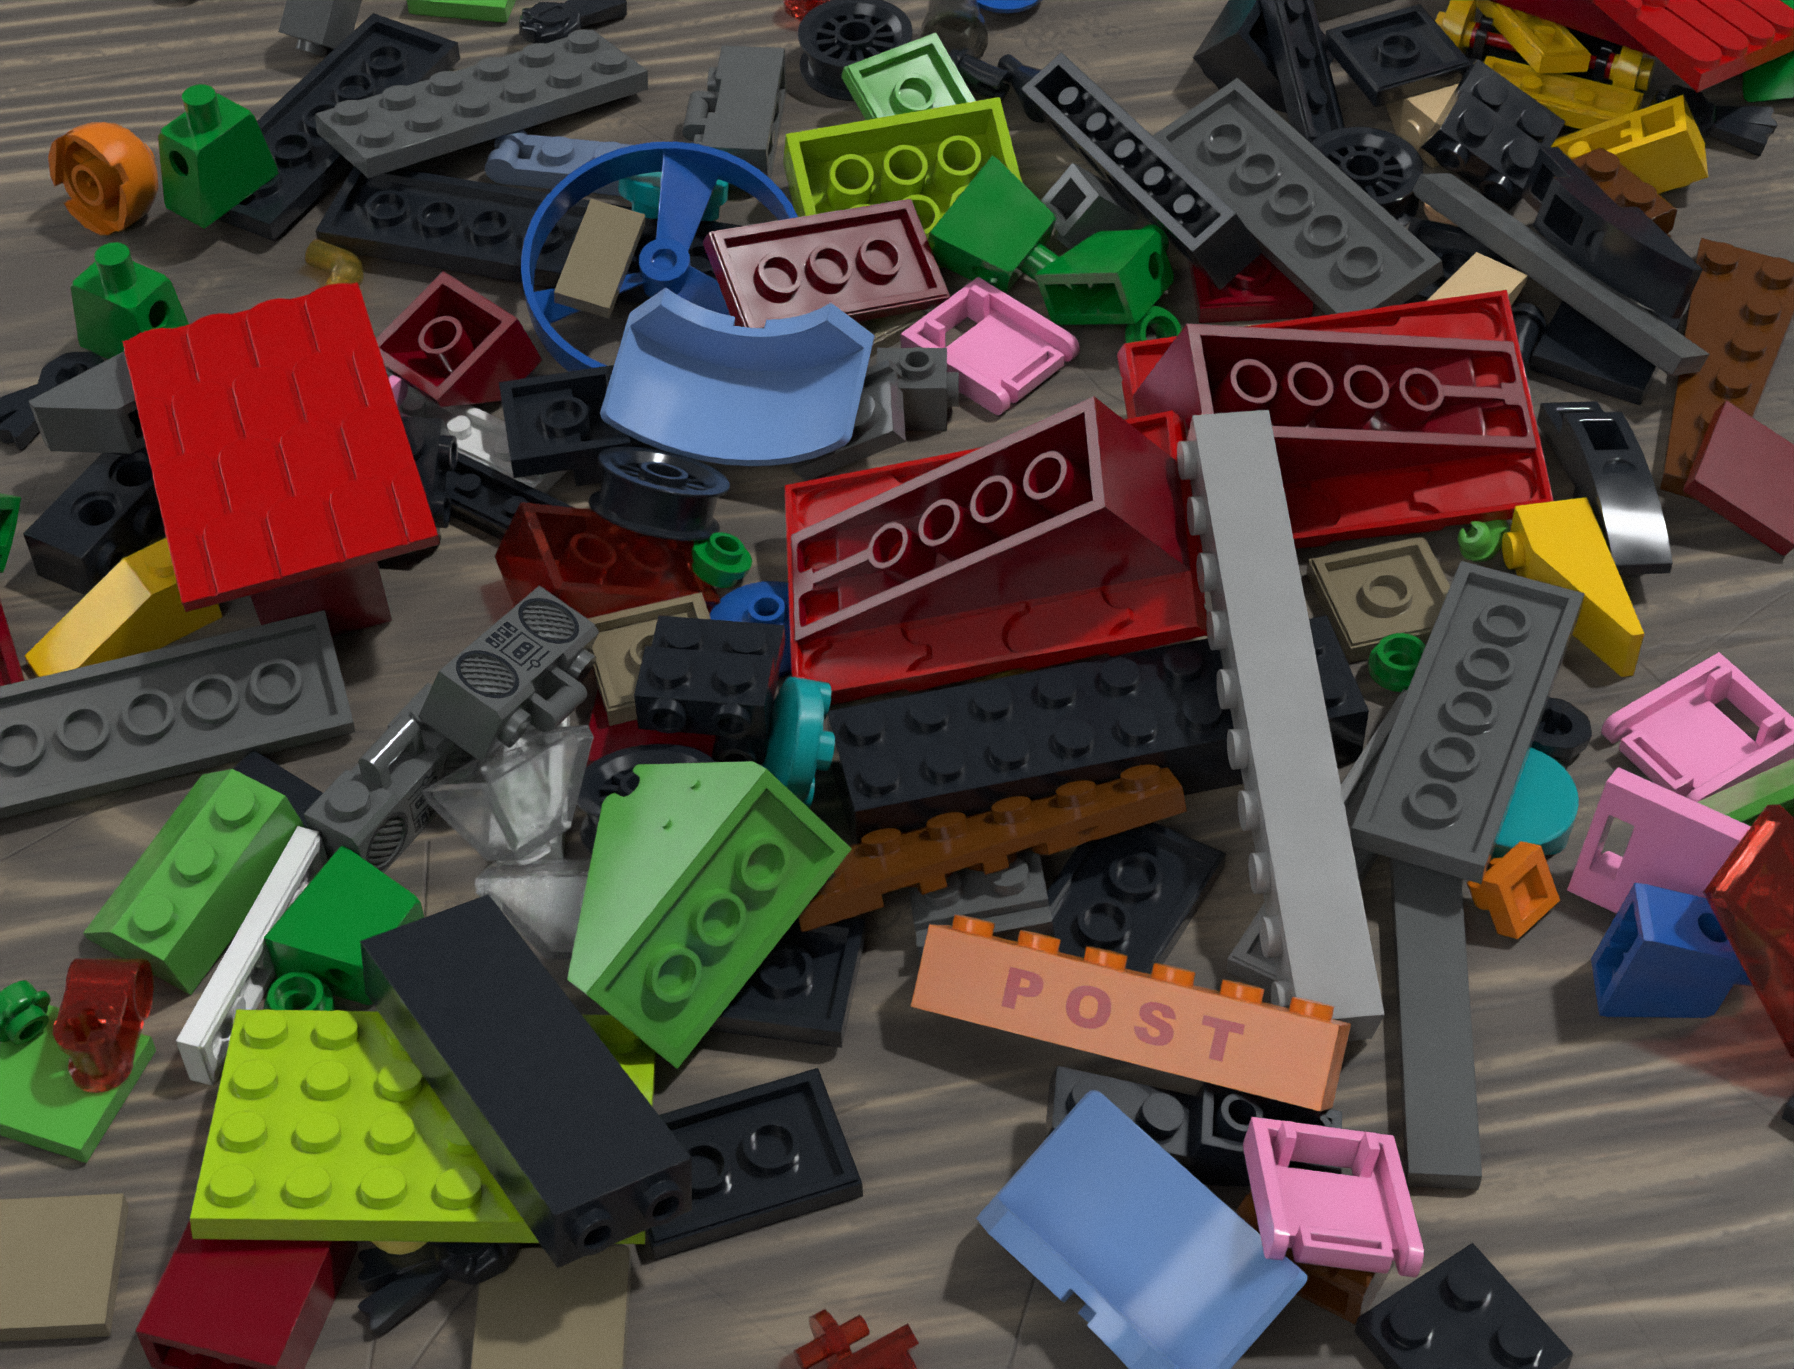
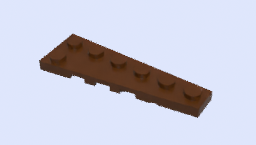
[1660,238,1794,501]
[798,764,1187,932]

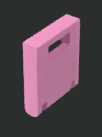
[901,277,1080,415]
[1601,652,1794,802]
[1567,767,1770,918]
[1243,1117,1424,1278]

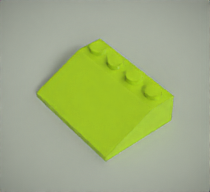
[783,97,1022,268]

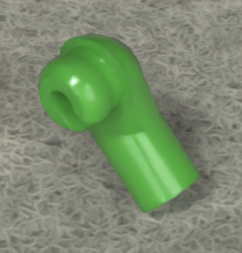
[1457,520,1510,562]

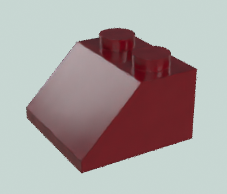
[376,271,543,407]

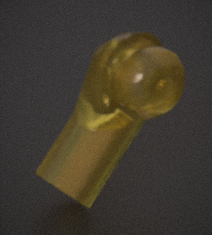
[305,239,364,286]

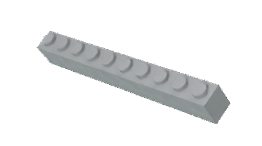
[1177,410,1385,1041]

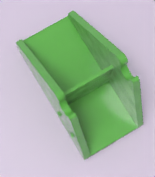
[567,761,852,1069]

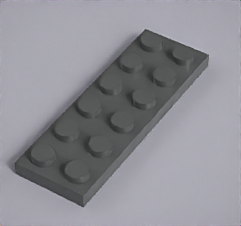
[315,29,648,178]
[1153,78,1444,315]
[1350,561,1585,884]
[0,610,356,819]

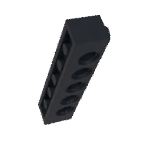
[1021,52,1262,290]
[23,446,164,596]

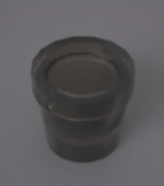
[921,0,988,59]

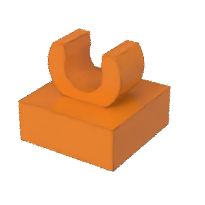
[1466,841,1560,939]

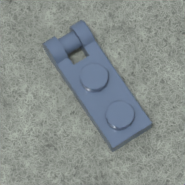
[485,129,632,196]

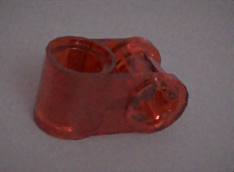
[53,958,154,1093]

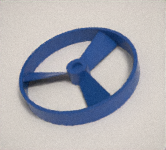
[521,142,798,372]

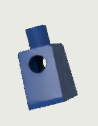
[1591,883,1773,1018]

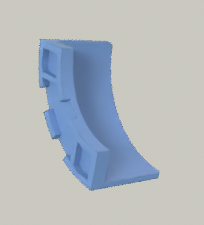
[600,288,875,466]
[976,1090,1308,1369]

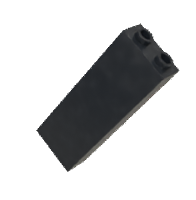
[360,894,692,1268]

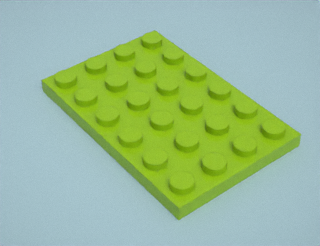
[190,1009,656,1244]

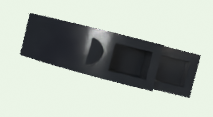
[1521,147,1703,319]
[1537,401,1673,578]
[1044,1066,1342,1187]

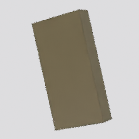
[554,199,645,319]

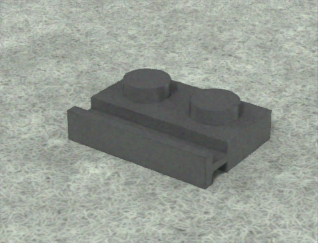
[792,359,906,481]
[909,851,1055,961]

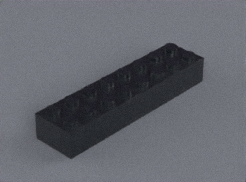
[827,615,1369,844]

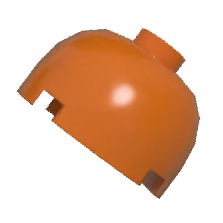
[48,122,159,235]

